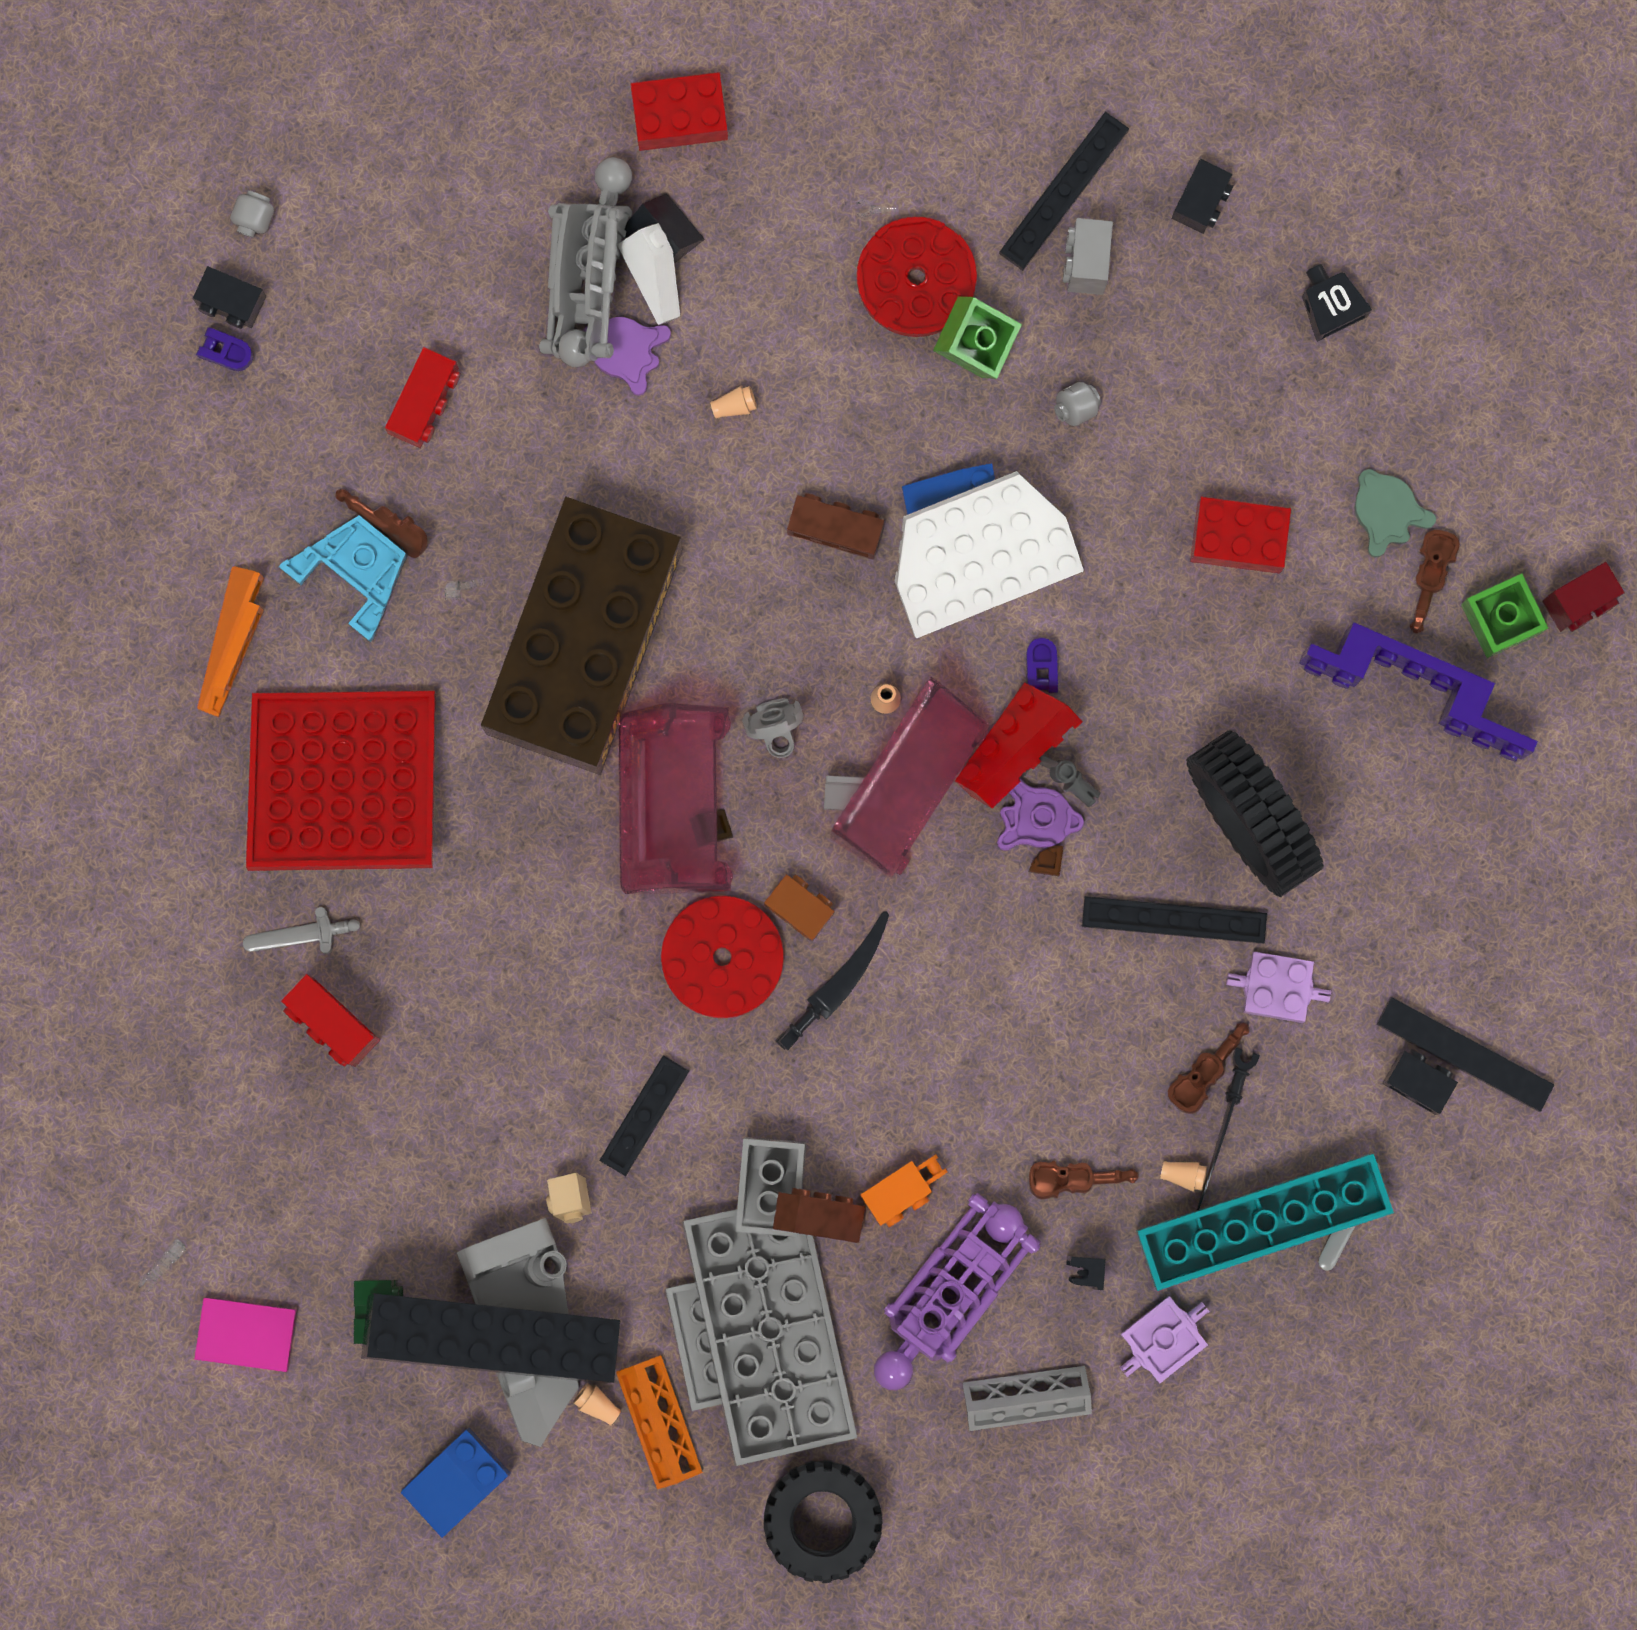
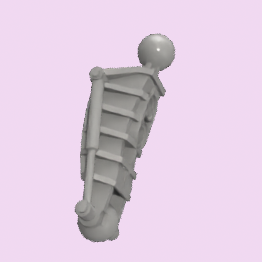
[539,157,632,368]

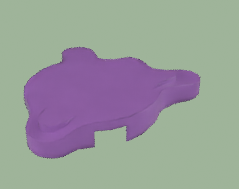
[583,317,671,396]
[997,778,1084,851]

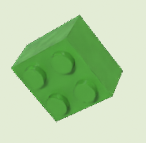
[933,296,1022,379]
[1461,574,1548,658]

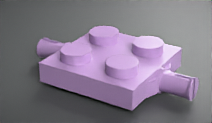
[1226,952,1331,1023]
[1119,1296,1209,1384]

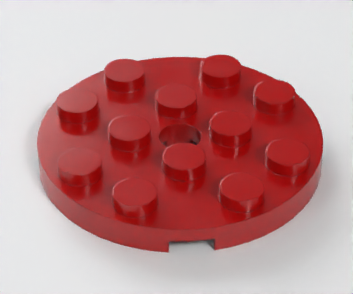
[857,217,977,337]
[661,896,783,1019]

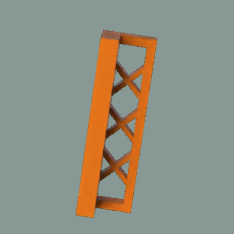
[616,1355,703,1490]

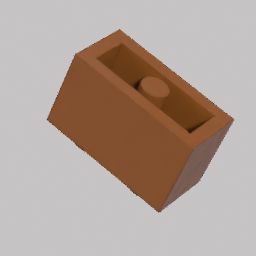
[764,874,835,942]

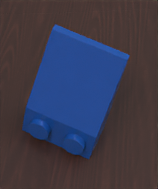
[902,463,995,515]
[401,1428,511,1538]

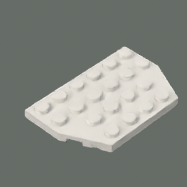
[895,471,1084,638]

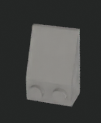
[735,1137,807,1237]

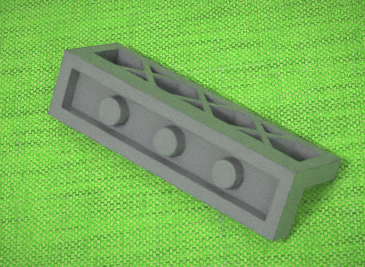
[963,1366,1092,1431]

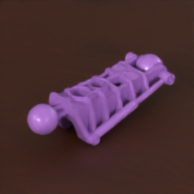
[874,1193,1041,1391]

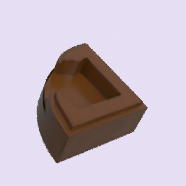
[1029,846,1064,877]

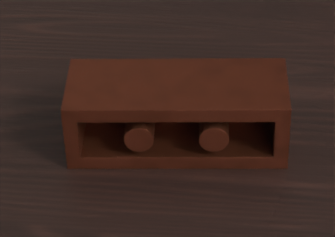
[787,493,884,560]
[773,1188,865,1243]

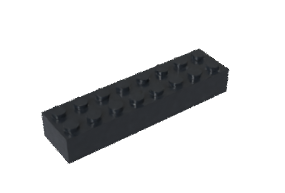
[361,1293,620,1384]

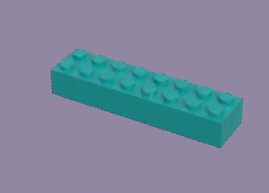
[1136,1154,1394,1291]

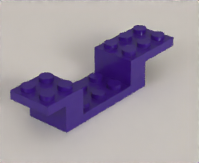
[1299,622,1538,761]

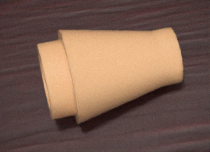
[710,385,757,419]
[871,684,901,714]
[1160,1161,1207,1192]
[573,1383,621,1426]

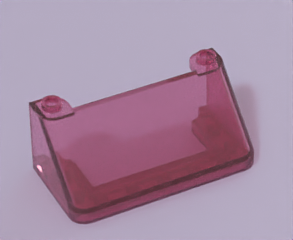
[830,677,990,879]
[618,703,733,895]

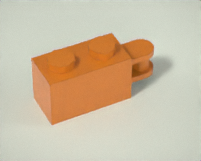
[860,1154,948,1227]

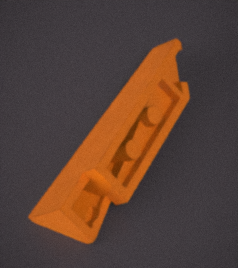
[197,566,264,717]

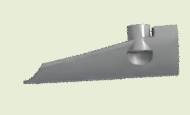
[456,1218,579,1447]

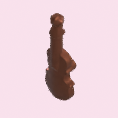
[335,489,427,558]
[1409,530,1460,634]
[1168,1023,1249,1114]
[1029,1160,1139,1199]

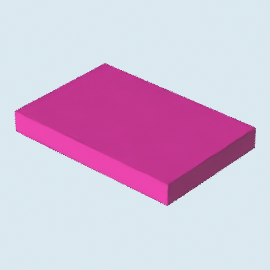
[194,1297,297,1372]

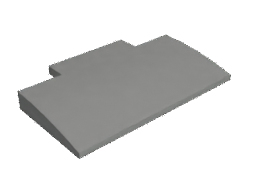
[665,1209,857,1466]

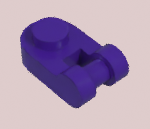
[196,327,253,371]
[1026,638,1058,693]

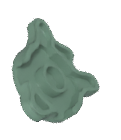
[1354,469,1436,558]

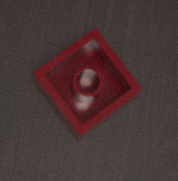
[1542,562,1625,632]

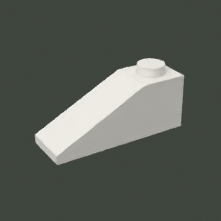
[617,223,680,325]

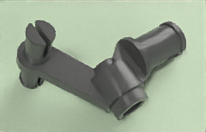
[1022,755,1100,807]

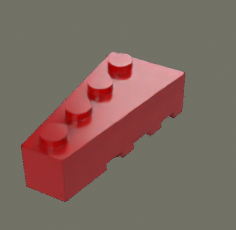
[955,682,1083,809]

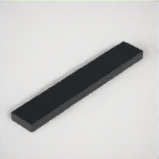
[999,111,1129,271]
[1082,896,1267,944]
[1376,997,1555,1112]

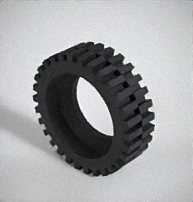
[1186,730,1324,897]

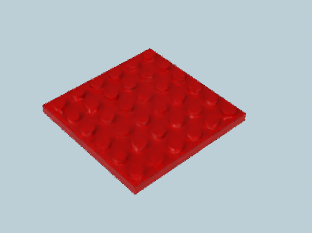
[246,691,436,871]

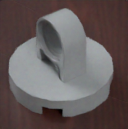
[742,698,804,758]

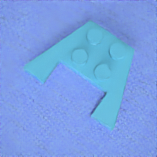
[279,515,407,642]

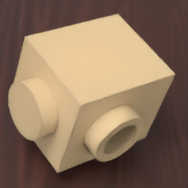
[546,1173,592,1223]

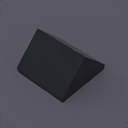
[624,193,704,263]

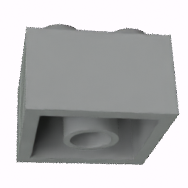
[1063,218,1113,295]

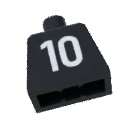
[1302,264,1372,342]

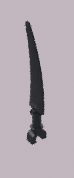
[775,911,889,1050]
[1196,1048,1260,1211]

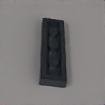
[599,1055,690,1177]

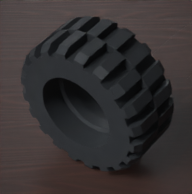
[763,1460,883,1583]

